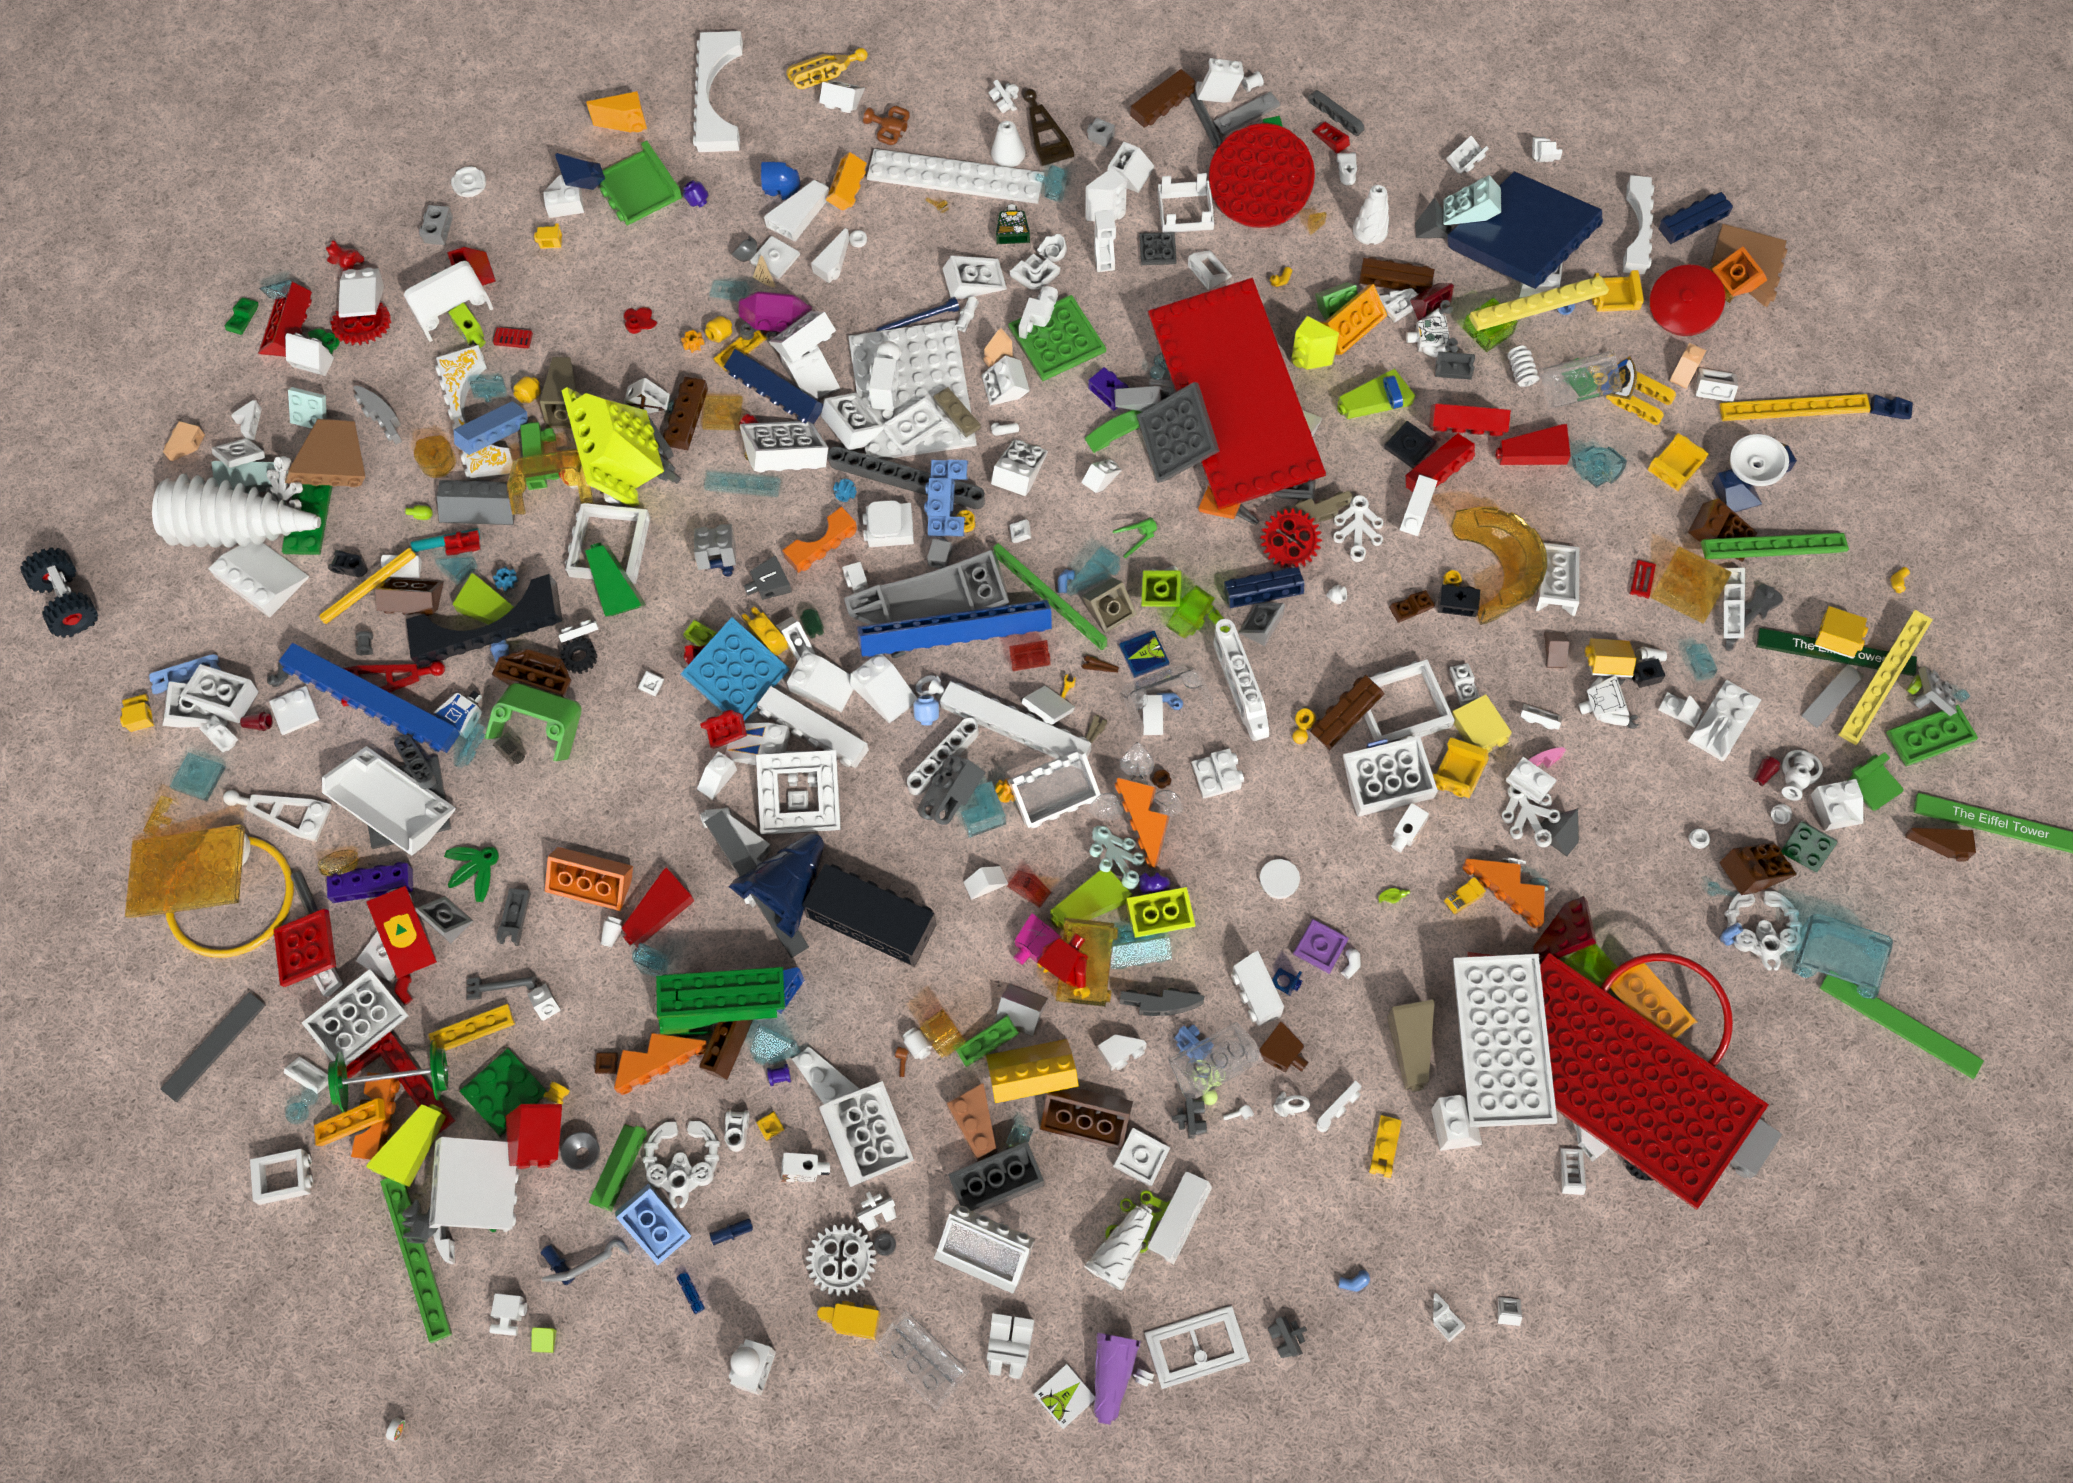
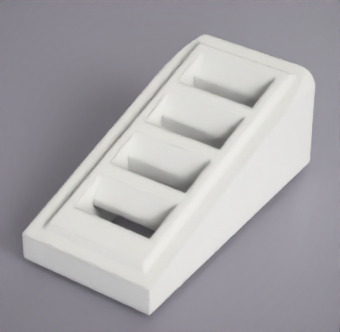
[1561,1148,1586,1195]

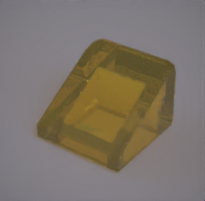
[1307,212,1327,235]

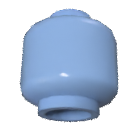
[913,695,939,725]

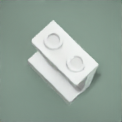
[1195,58,1244,103]

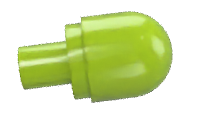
[405,505,433,520]

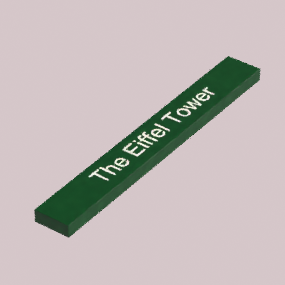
[1756,628,1917,676]

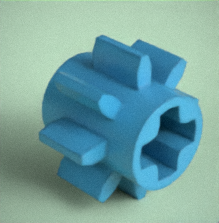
[833,479,857,502]
[493,566,518,591]

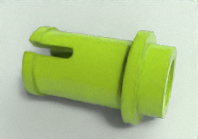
[1208,609,1230,633]

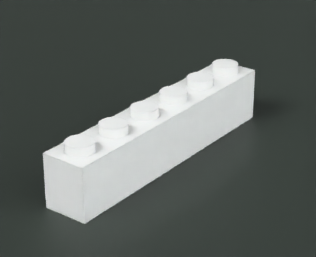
[757,686,869,769]

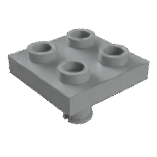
[1913,666,1957,716]

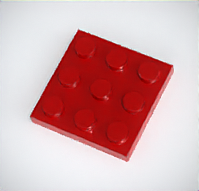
[273,909,336,987]

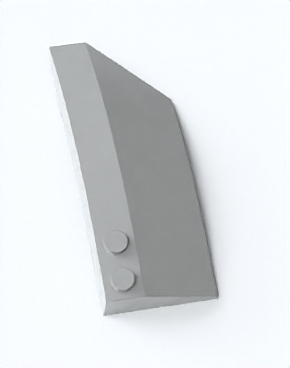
[844,550,1009,625]

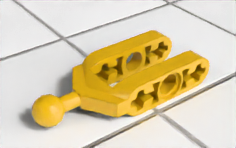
[786,48,868,89]
[1587,365,1676,425]

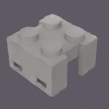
[694,524,736,570]

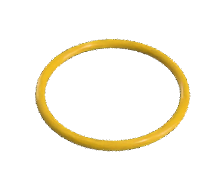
[165,836,294,958]

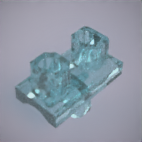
[470,376,507,402]

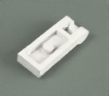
[1316,1080,1362,1132]

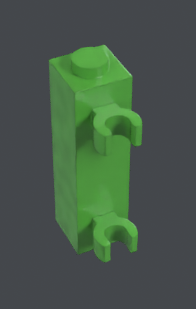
[520,422,560,490]

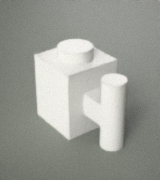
[490,1294,527,1336]

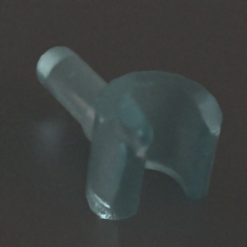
[1953,689,1970,704]
[1707,882,1736,897]

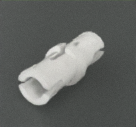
[955,297,979,332]

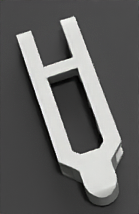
[1213,619,1269,741]

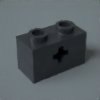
[1437,584,1481,617]

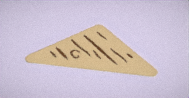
[753,255,776,288]

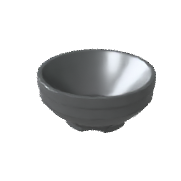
[561,1132,600,1171]

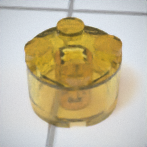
[414,435,456,478]
[920,1009,966,1058]

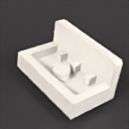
[1446,136,1489,174]

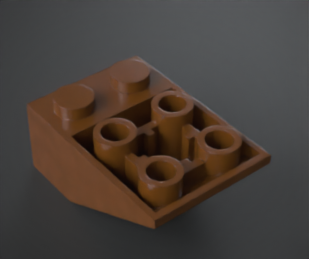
[1688,498,1757,562]
[1719,842,1797,896]

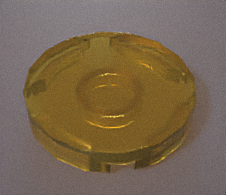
[317,850,359,876]

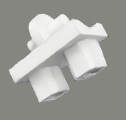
[988,80,1019,113]
[199,716,238,753]
[856,1192,896,1231]

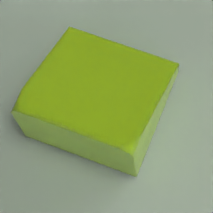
[531,1327,557,1353]

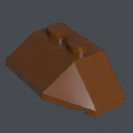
[492,649,572,697]

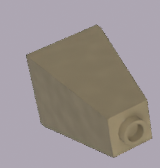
[540,357,577,429]
[1387,999,1434,1092]

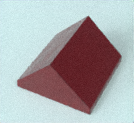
[1410,283,1454,321]

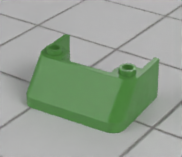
[485,683,582,762]

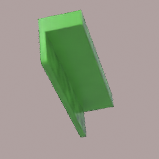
[589,1124,647,1212]

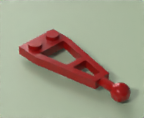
[341,661,445,707]

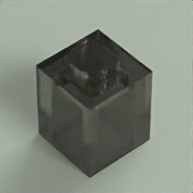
[493,732,527,766]

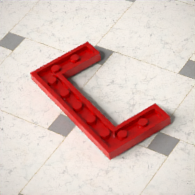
[346,1031,456,1135]

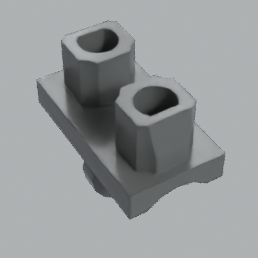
[1172,1097,1207,1139]
[1268,1316,1308,1358]

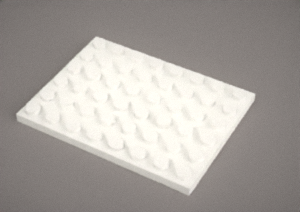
[849,320,977,460]

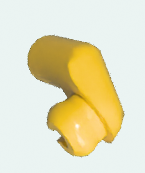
[1270,267,1293,287]
[1890,567,1910,593]

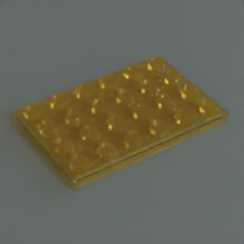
[125,824,245,918]

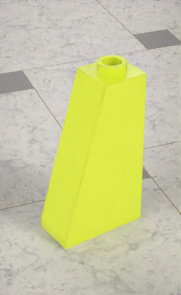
[366,1104,446,1187]

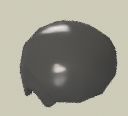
[731,236,757,262]

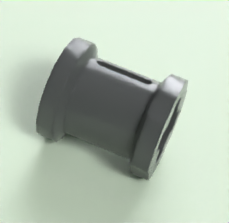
[356,631,374,656]

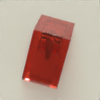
[1007,870,1051,908]

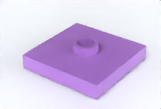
[1293,919,1349,974]

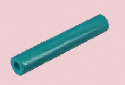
[411,528,481,552]

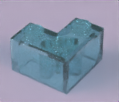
[961,781,1006,838]

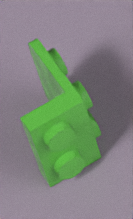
[1847,752,1904,811]

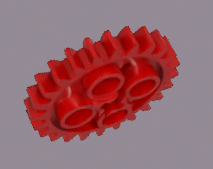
[330,303,391,346]
[1260,508,1322,569]

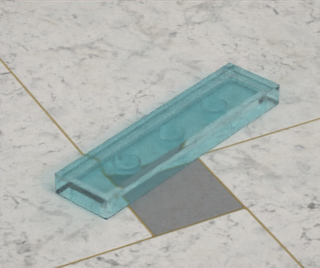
[704,472,781,497]

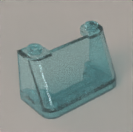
[1792,914,1893,999]

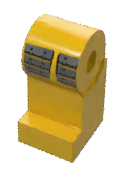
[1444,877,1486,915]

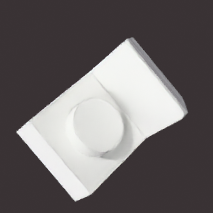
[231,400,262,440]
[1658,692,1703,728]

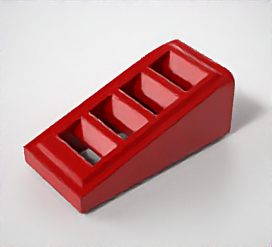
[1312,122,1350,154]

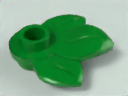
[308,329,340,355]

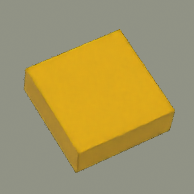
[756,1112,785,1141]

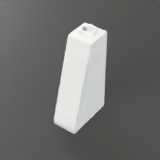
[764,180,829,241]

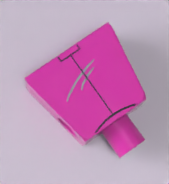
[1013,913,1062,965]

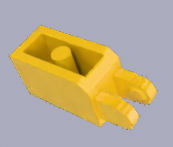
[741,606,788,657]
[817,1301,880,1340]

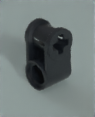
[328,550,368,577]

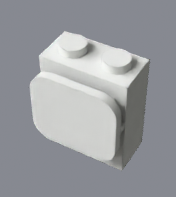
[863,501,914,547]

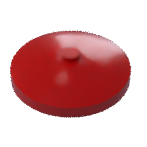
[1650,264,1725,336]

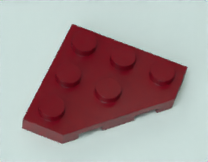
[1533,896,1597,965]

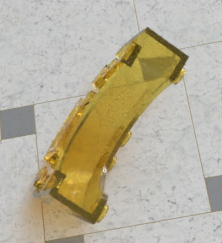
[1451,507,1547,625]

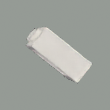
[250,1149,313,1205]

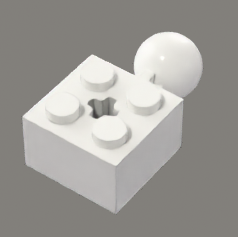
[866,341,900,411]
[729,1339,776,1395]

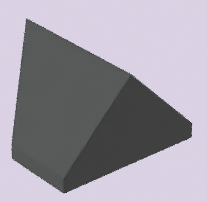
[1415,197,1451,238]
[1534,808,1579,857]

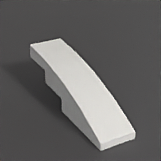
[1724,568,1745,638]

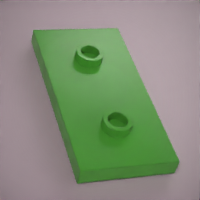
[1886,705,1978,767]

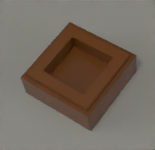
[595,1052,618,1074]

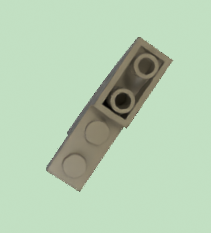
[1276,491,1352,524]

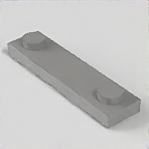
[1213,91,1280,136]

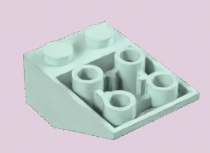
[1443,175,1501,225]

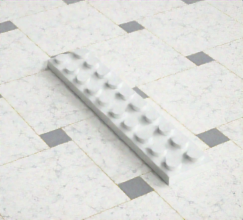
[867,149,1044,204]

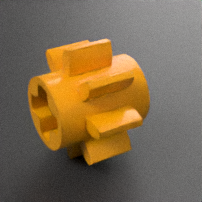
[681,329,705,353]
[994,778,1019,803]

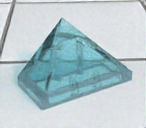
[259,280,292,299]

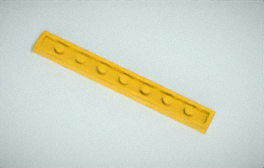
[1719,394,1871,421]

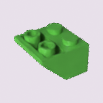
[1315,282,1358,321]

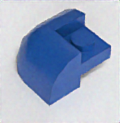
[761,162,801,200]

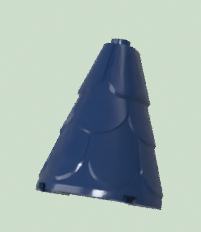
[728,834,824,939]

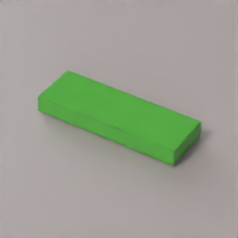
[955,1015,1019,1067]

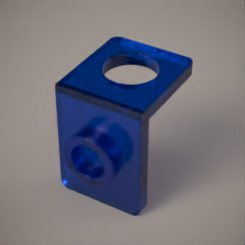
[1272,968,1303,996]

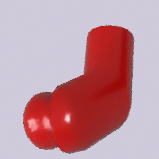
[394,975,413,1005]

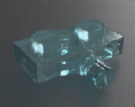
[1035,165,1068,202]

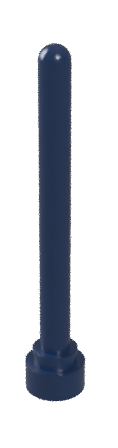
[876,297,960,332]

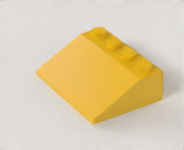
[986,1039,1079,1103]

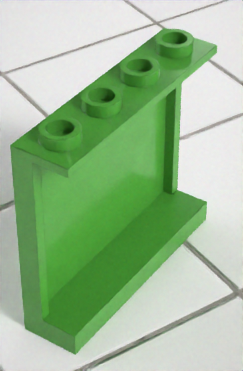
[599,141,682,226]

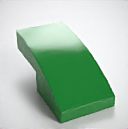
[224,297,259,335]

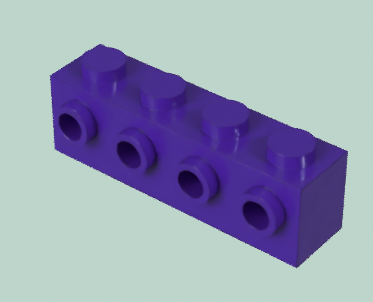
[327,862,414,903]

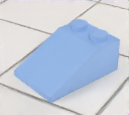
[615,1184,691,1265]

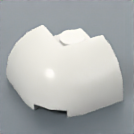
[1010,254,1061,290]

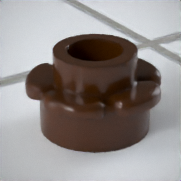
[1152,770,1172,789]

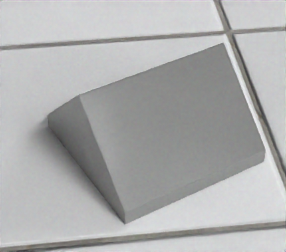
[1238,603,1285,646]
[415,896,473,944]
[994,984,1048,1037]

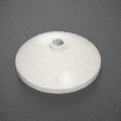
[1730,434,1789,486]

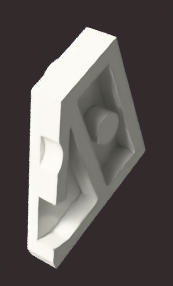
[1378,289,1418,323]

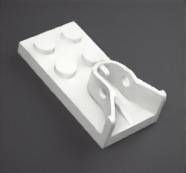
[1536,542,1580,616]
[1688,680,1761,761]

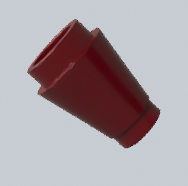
[240,712,273,731]
[1753,756,1781,786]

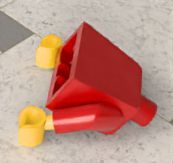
[1037,933,1090,999]

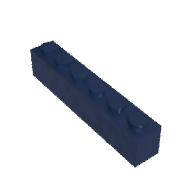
[724,349,823,424]

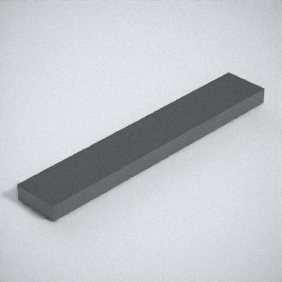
[160,992,266,1102]

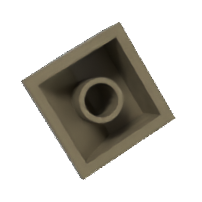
[1082,578,1137,633]

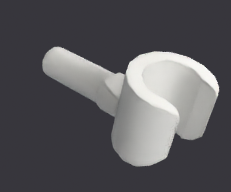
[1223,1105,1254,1121]

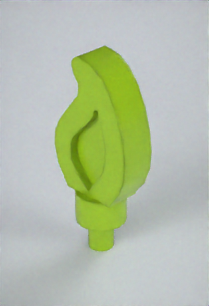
[1378,888,1410,904]

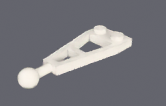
[223,790,332,842]

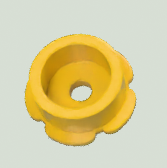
[1443,570,1462,587]

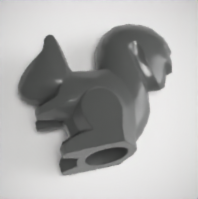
[402,1199,438,1244]

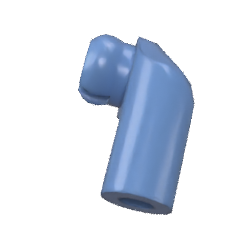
[1719,923,1743,946]

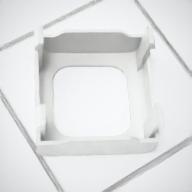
[1158,173,1214,233]

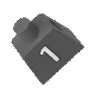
[743,555,792,600]

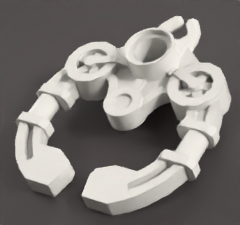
[1724,891,1802,970]
[643,1121,720,1208]

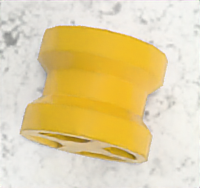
[956,510,975,533]
[543,1081,570,1105]

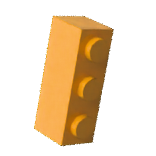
[826,152,867,210]

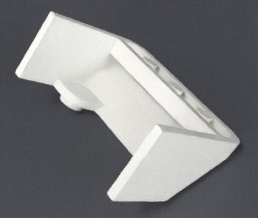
[404,261,493,342]

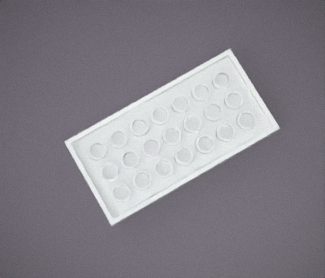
[1453,954,1557,1127]

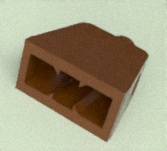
[1256,1021,1309,1073]

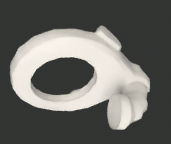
[916,675,945,699]
[1273,1092,1310,1117]

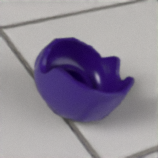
[1139,872,1171,895]

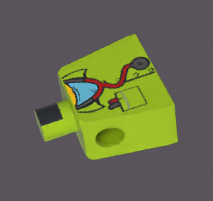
[448,302,486,348]

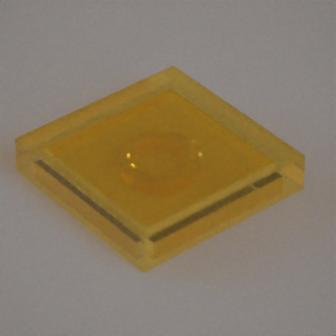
[702,395,743,431]

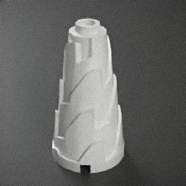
[1353,185,1389,245]
[1084,1204,1153,1291]

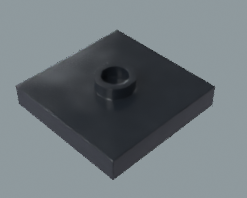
[1384,421,1437,469]

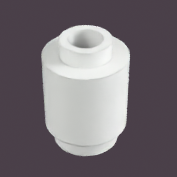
[903,1027,932,1060]

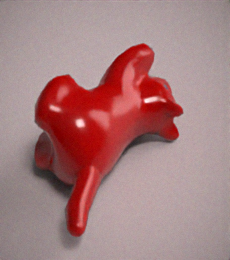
[326,240,365,271]

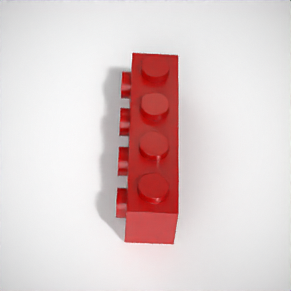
[1405,433,1475,492]

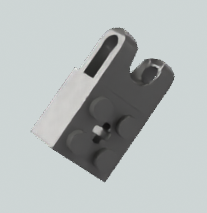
[917,755,986,825]

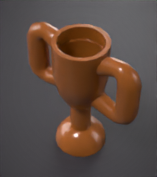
[863,106,910,145]

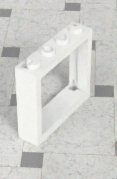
[565,503,650,584]
[1353,660,1455,743]

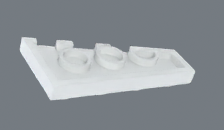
[792,1047,860,1104]

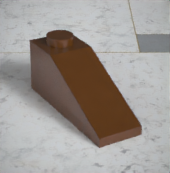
[1905,828,1976,862]

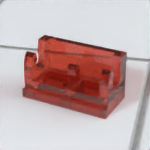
[1009,640,1051,671]

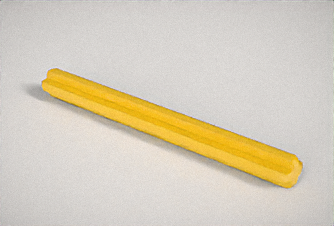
[319,548,416,624]

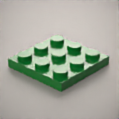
[459,1048,548,1137]

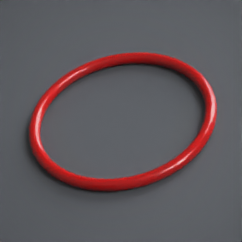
[1600,953,1733,1067]

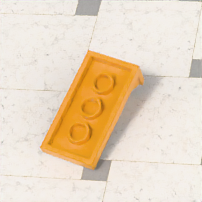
[1320,284,1387,355]
[1610,963,1698,1039]

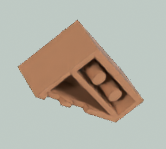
[947,1083,997,1162]

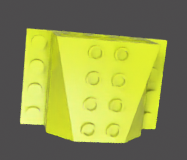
[561,387,664,507]

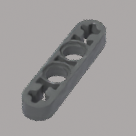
[1308,90,1365,137]
[394,735,436,789]

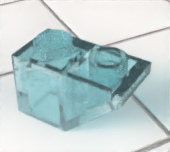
[632,943,670,977]

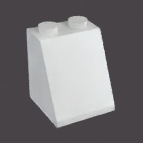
[1431,1095,1482,1151]

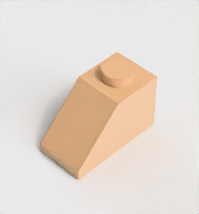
[984,328,1013,367]
[1670,343,1706,388]

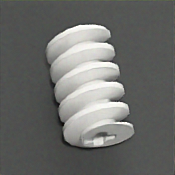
[1507,346,1540,387]

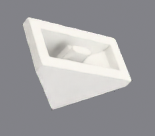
[963,866,1008,900]

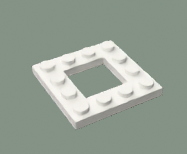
[756,750,841,835]

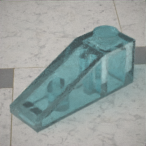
[1068,546,1121,596]

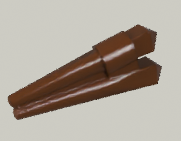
[1081,655,1119,673]

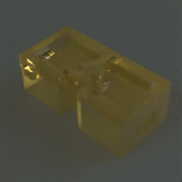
[143,795,179,840]

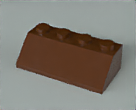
[1040,1087,1133,1150]

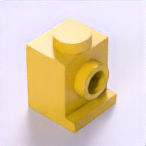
[534,223,562,249]

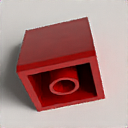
[506,1104,562,1169]

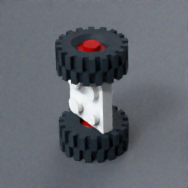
[20,547,98,638]

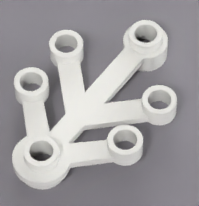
[266,456,303,510]
[1333,495,1383,562]
[1502,785,1560,847]

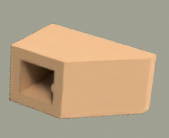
[163,421,205,461]

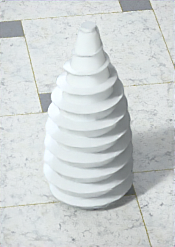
[152,473,321,548]

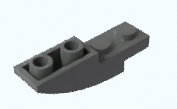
[1120,988,1205,1016]

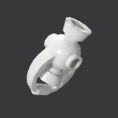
[1782,750,1823,801]

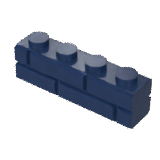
[1658,192,1733,244]
[1224,567,1304,609]

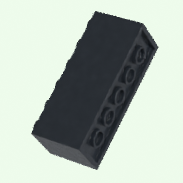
[802,863,937,967]

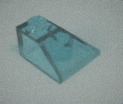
[750,1024,801,1066]

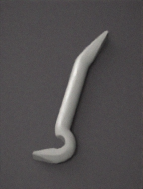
[542,1240,630,1282]

